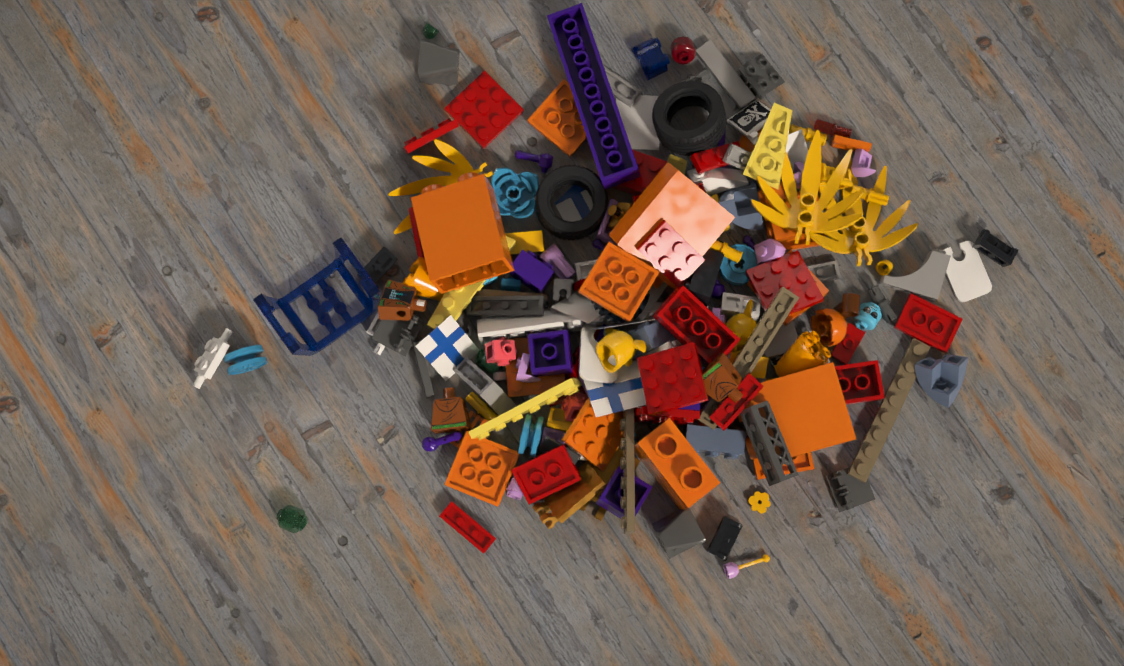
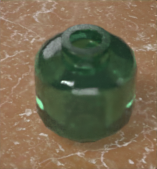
[475,347,504,374]
[277,505,307,533]

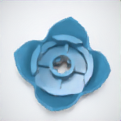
[491,168,539,218]

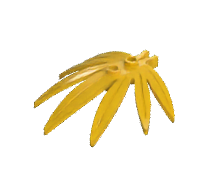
[751,130,865,245]
[388,139,493,234]
[810,159,918,266]

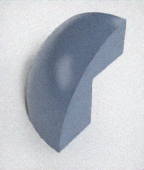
[719,180,764,230]
[915,355,968,408]

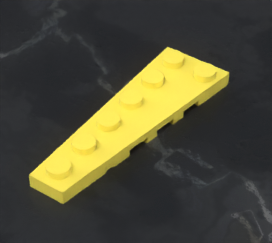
[427,236,517,329]
[469,378,582,440]

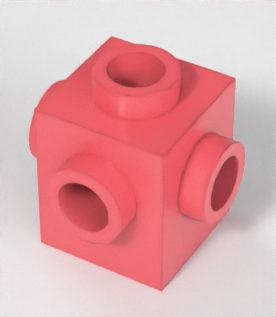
[485,337,517,366]
[561,392,588,422]

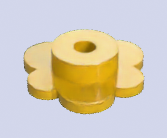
[748,491,771,514]

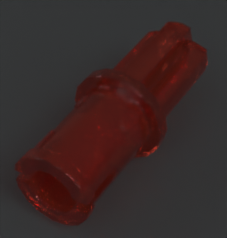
[814,119,852,138]

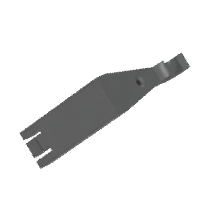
[413,325,473,399]

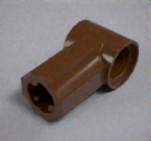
[834,293,860,319]

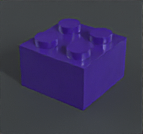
[510,249,554,294]
[528,330,573,377]
[595,466,652,519]

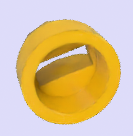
[876,259,893,276]

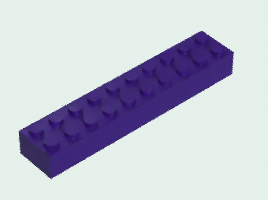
[547,3,641,189]

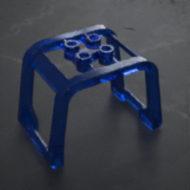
[253,237,381,356]

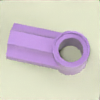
[539,244,576,279]

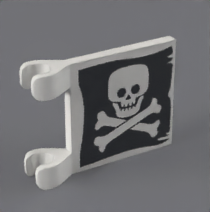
[727,100,771,145]

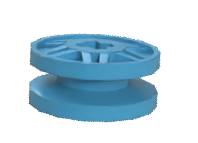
[719,244,759,286]
[223,345,268,375]
[518,414,544,457]

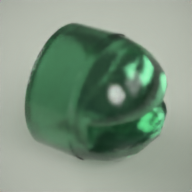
[423,23,439,39]

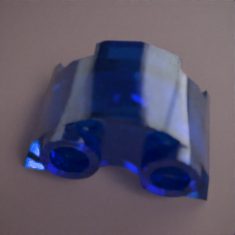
[631,37,670,80]

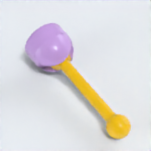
[723,555,770,579]

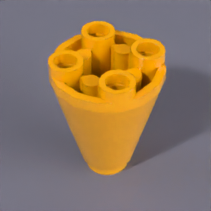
[402,257,444,301]
[774,331,831,377]

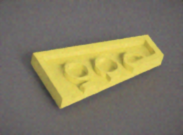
[743,103,793,189]

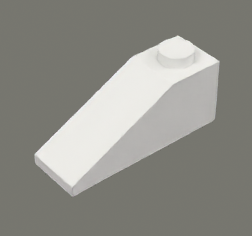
[687,168,749,195]

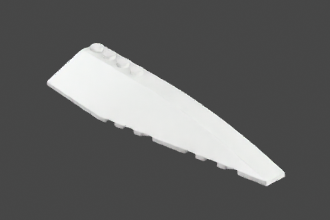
[477,302,708,345]

